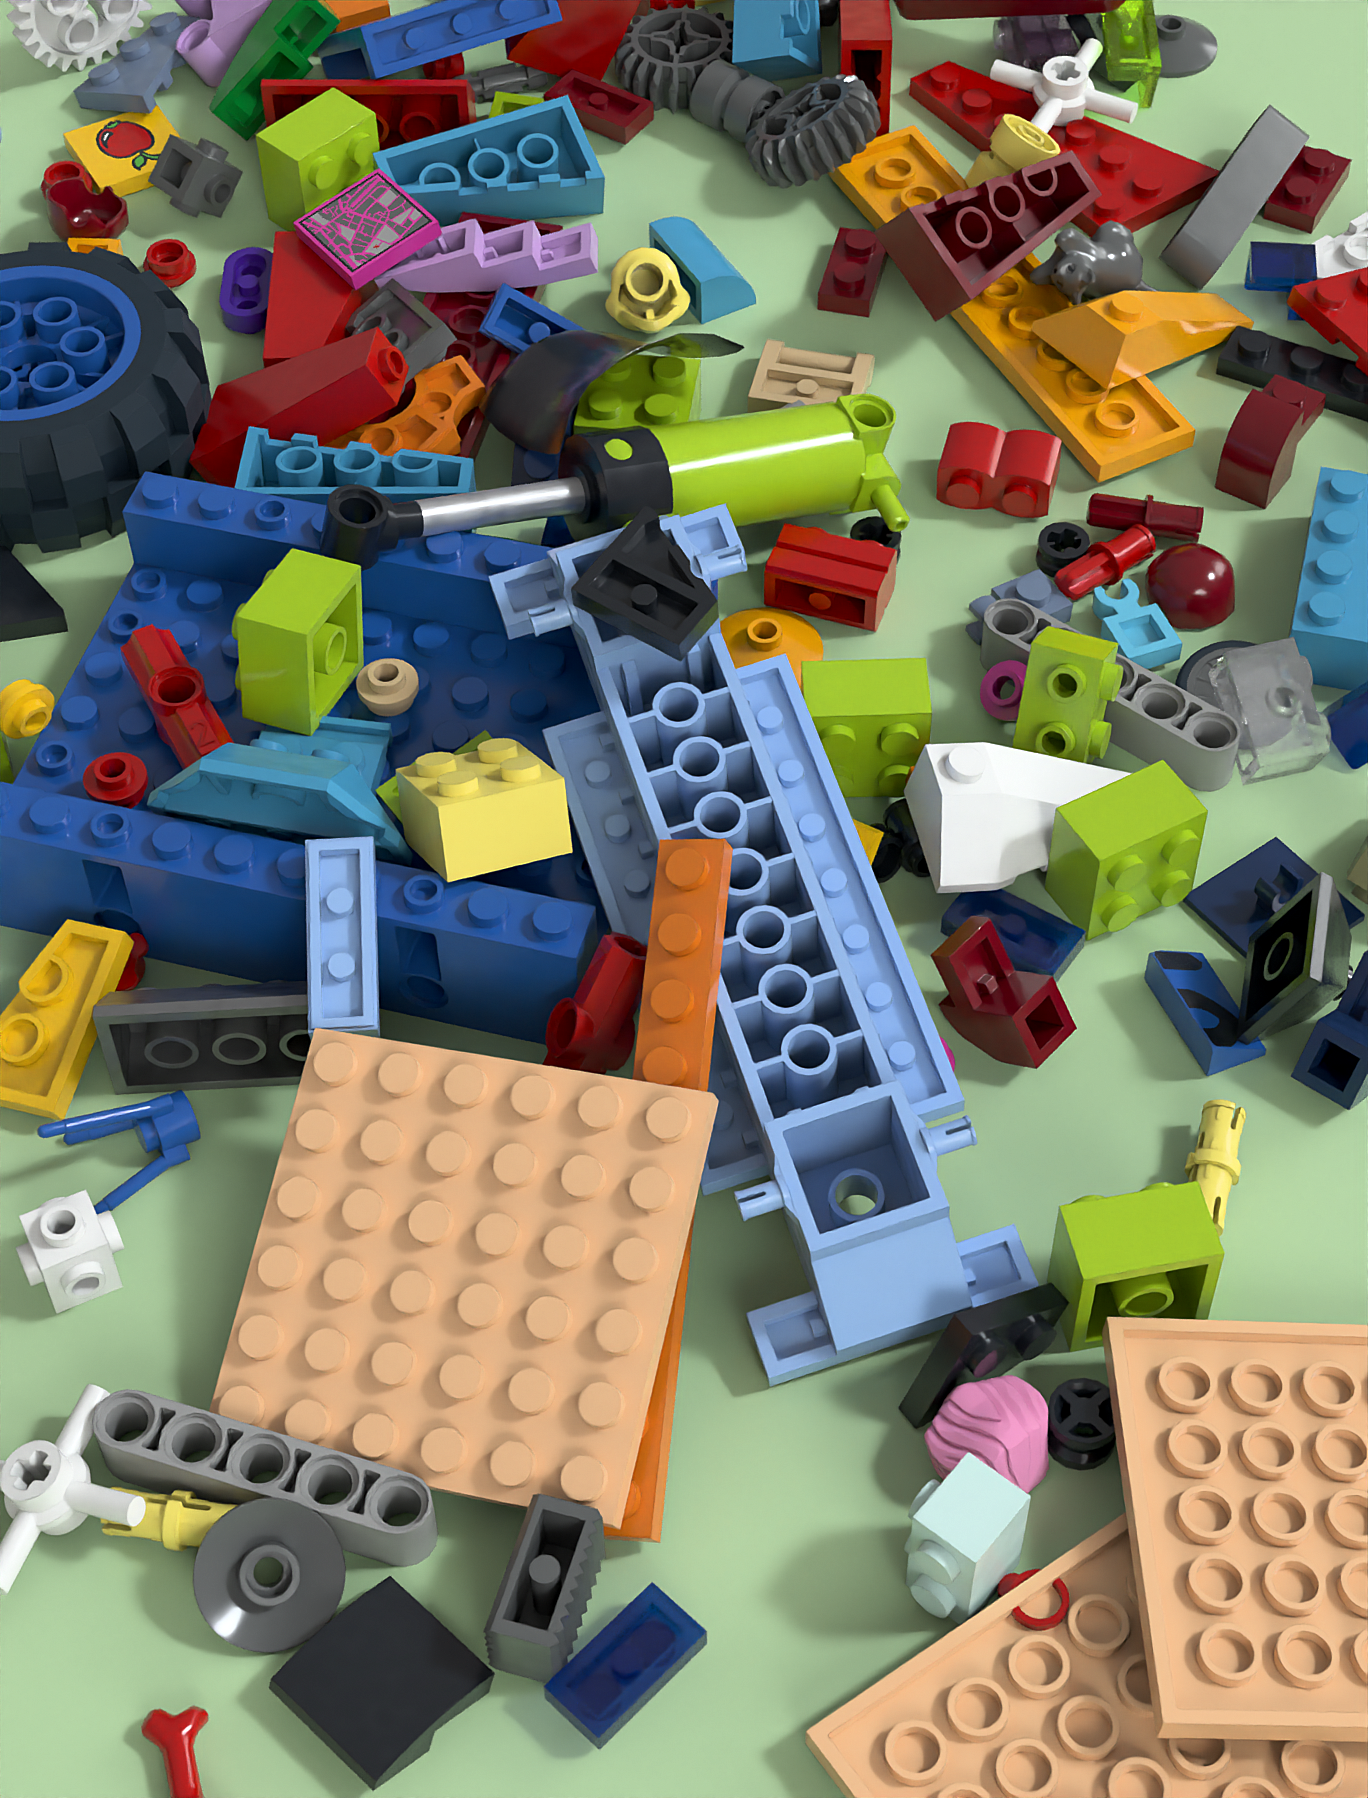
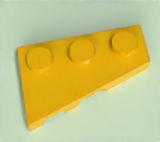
[0,919,134,1121]

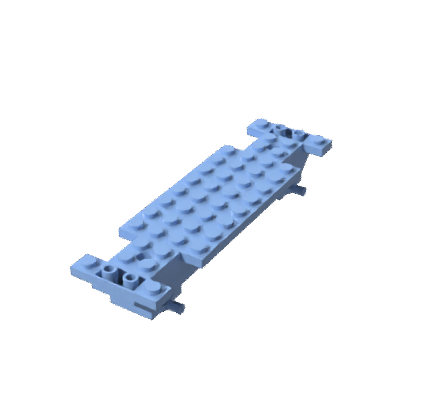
[489,503,1039,1387]

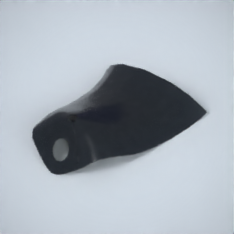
[478,330,744,454]

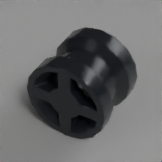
[1047,1378,1116,1471]

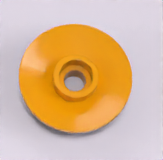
[720,607,823,689]

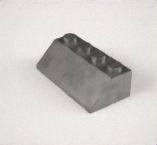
[93,980,381,1095]

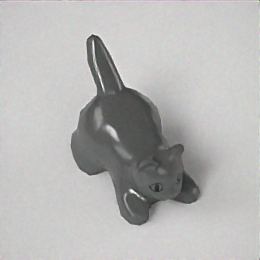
[1030,221,1160,306]

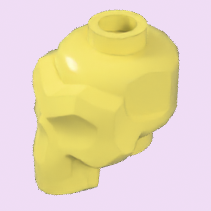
[605,247,690,333]

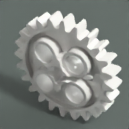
[7,0,152,72]

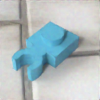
[1092,578,1182,669]

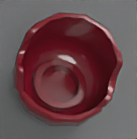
[46,177,129,242]
[1145,543,1235,629]

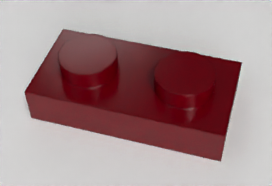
[543,69,654,145]
[1263,145,1352,234]
[817,227,889,318]

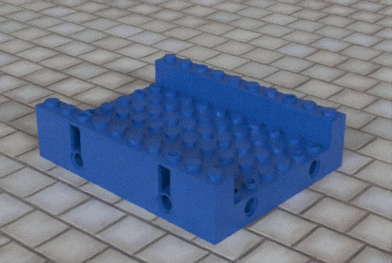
[0,471,718,1045]

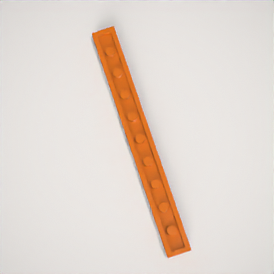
[603,839,733,1543]

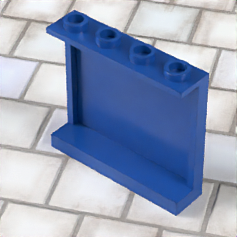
[317,0,562,80]

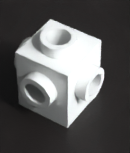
[15,1190,124,1314]

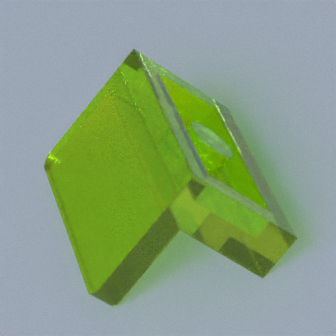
[1100,0,1162,108]

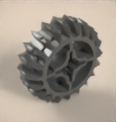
[614,4,744,114]
[745,74,881,188]

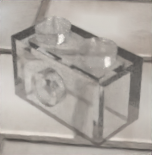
[1208,637,1331,785]

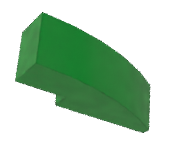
[209,0,341,141]

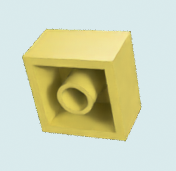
[396,738,573,882]

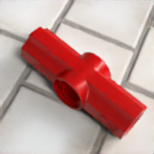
[120,624,234,770]
[542,931,647,1075]

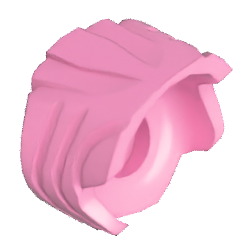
[924,1375,1049,1494]

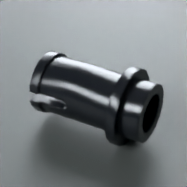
[883,798,931,877]

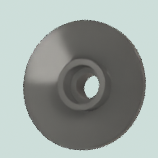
[1129,15,1218,78]
[193,1498,346,1652]

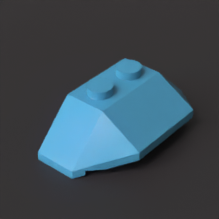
[147,739,413,867]

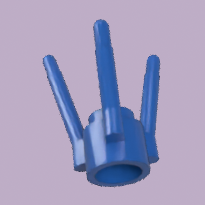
[37,1090,201,1215]

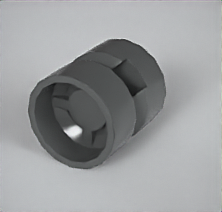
[690,59,785,144]

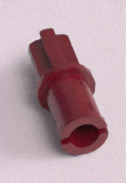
[1086,493,1204,543]

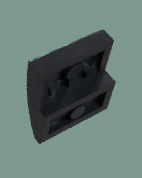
[269,1576,495,1791]

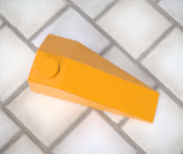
[1031,290,1254,390]

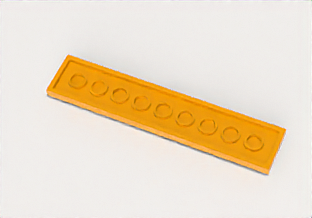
[827,125,1196,483]

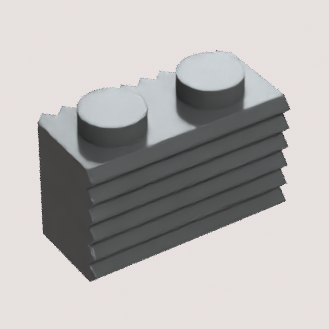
[483,1493,606,1686]

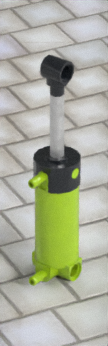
[319,394,910,571]

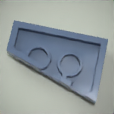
[73,12,201,114]

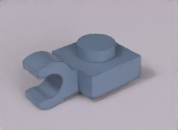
[965,569,1073,645]

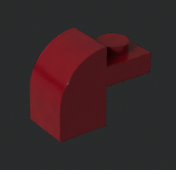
[1215,374,1326,509]
[930,916,1077,1069]

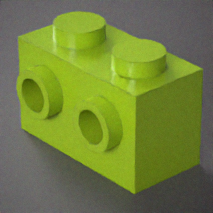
[1012,626,1123,764]

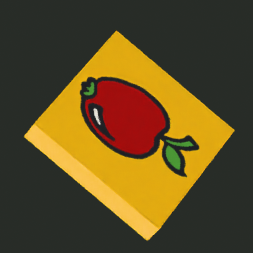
[63,105,182,197]

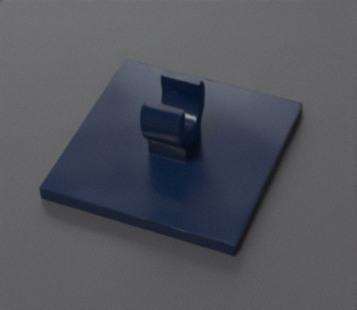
[1183,837,1365,959]

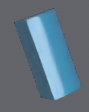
[649,217,756,324]

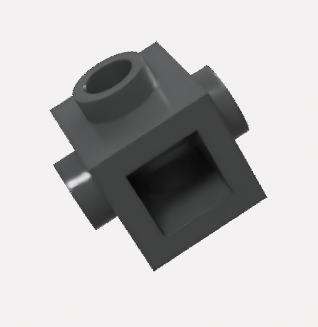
[148,134,243,218]

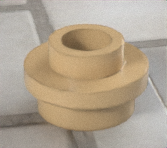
[356,658,419,716]

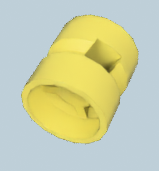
[964,114,1060,188]

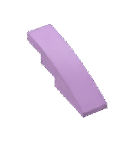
[375,218,598,293]

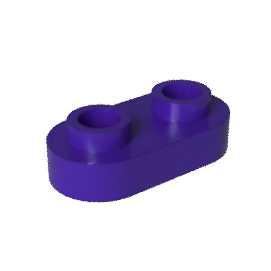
[219,247,273,334]

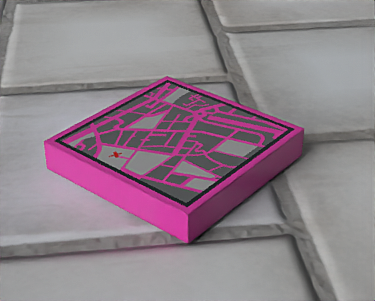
[293,168,442,290]

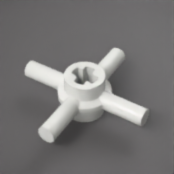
[990,38,1138,133]
[0,1384,146,1595]

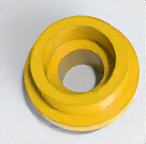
[0,679,55,739]

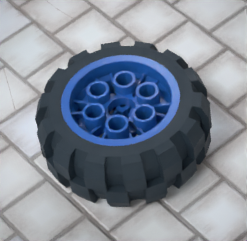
[0,242,212,553]

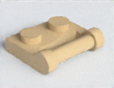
[748,339,875,413]

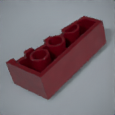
[874,151,1102,322]

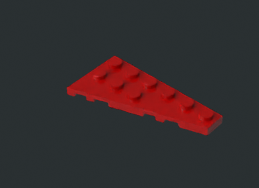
[909,61,1219,237]

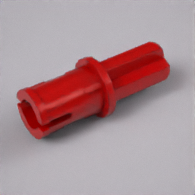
[1053,524,1156,600]

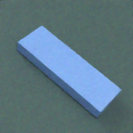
[305,836,380,1040]

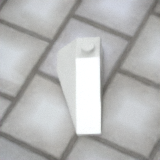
[904,742,1132,893]

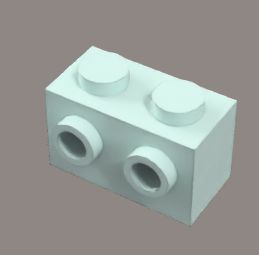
[904,1452,1031,1625]

